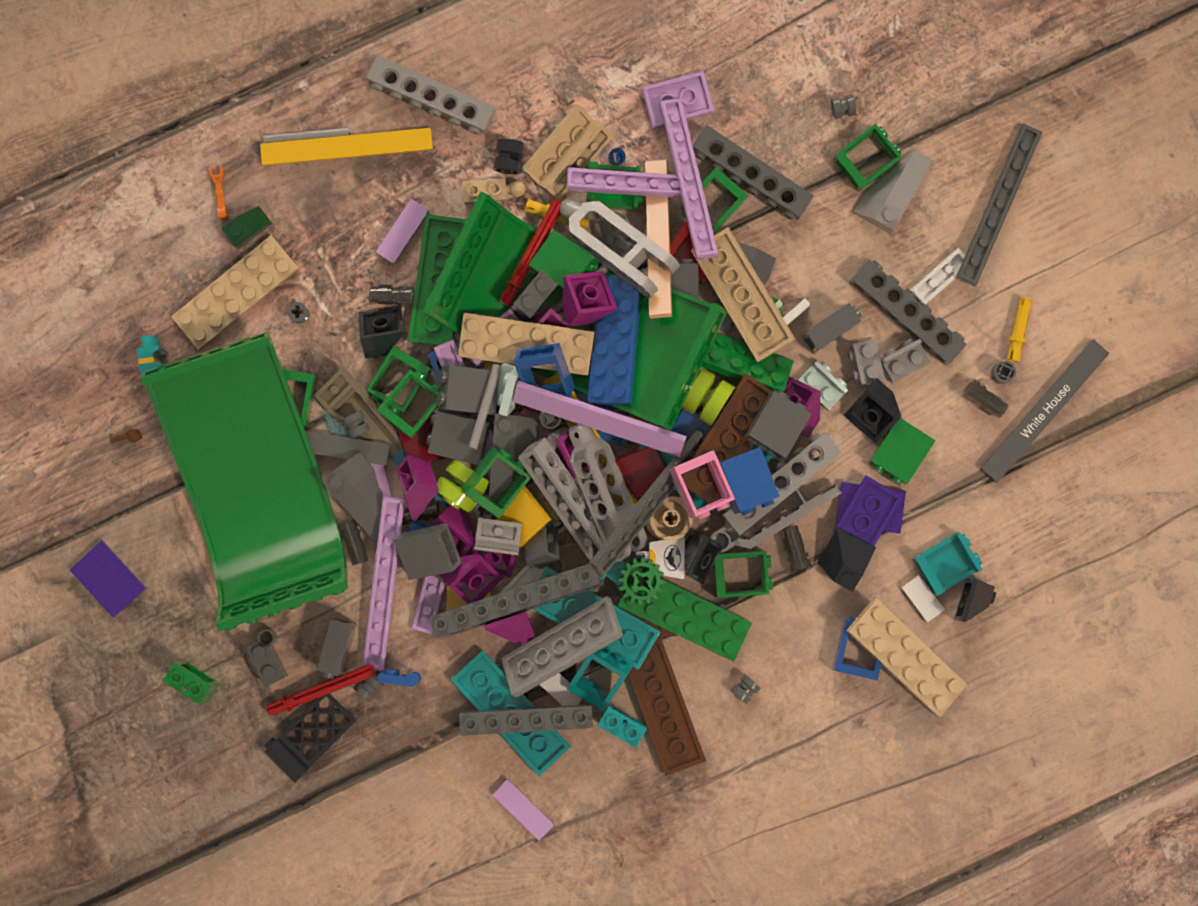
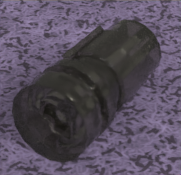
[369,284,415,308]
[962,378,1009,419]
[402,497,441,527]
[337,519,369,566]
[781,525,812,572]

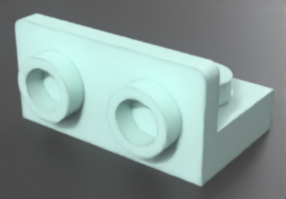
[798,361,848,411]
[496,363,521,416]

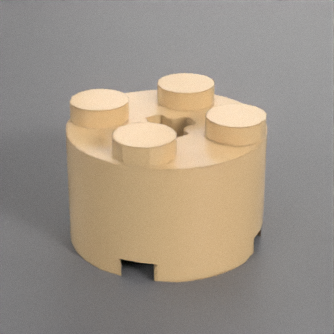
[645,496,693,540]

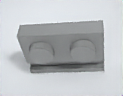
[474,517,523,555]

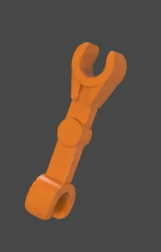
[209,166,229,220]

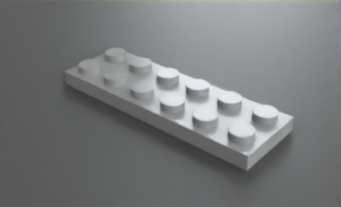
[501,596,623,697]

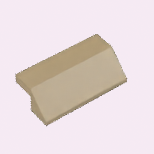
[521,103,613,201]

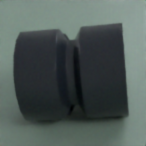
[493,139,524,175]

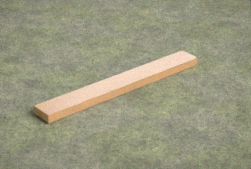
[645,160,672,319]

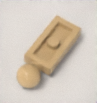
[463,178,526,204]

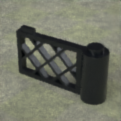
[264,693,357,783]

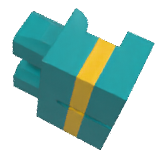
[137,335,167,374]

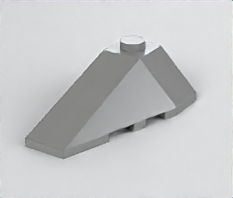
[854,150,933,234]

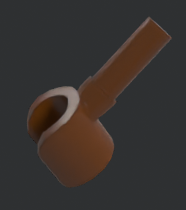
[110,429,143,443]

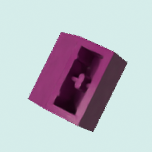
[397,454,439,521]

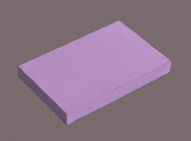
[642,71,715,129]

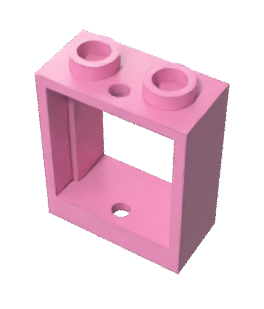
[669,450,735,520]

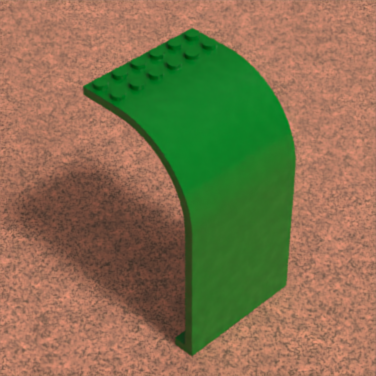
[423,192,727,431]
[140,331,348,632]

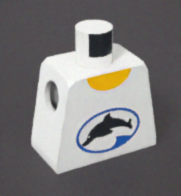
[636,537,685,579]

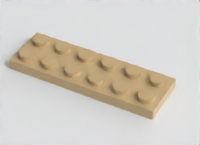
[691,227,796,362]
[171,235,299,350]
[458,312,594,375]
[846,598,967,717]

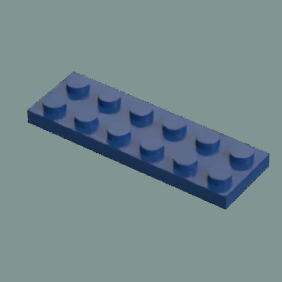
[587,276,641,405]

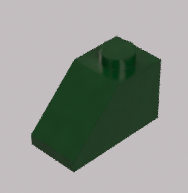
[221,206,273,249]

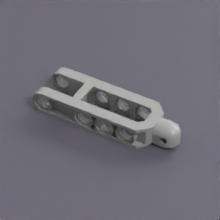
[560,198,680,298]
[569,423,647,562]
[710,456,842,552]

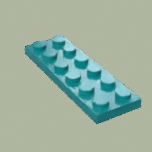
[534,566,660,670]
[451,650,571,776]

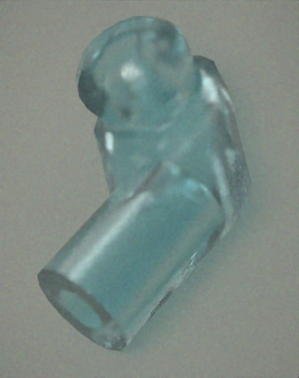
[322,413,349,437]

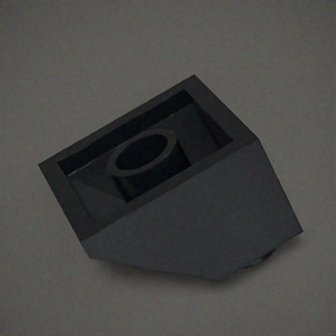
[359,305,404,359]
[844,378,902,444]
[817,527,876,592]
[685,531,723,584]
[954,579,996,622]

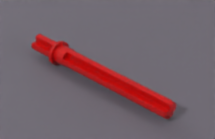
[499,200,561,307]
[266,664,376,716]

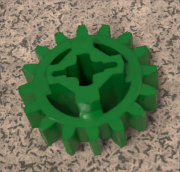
[616,556,665,605]

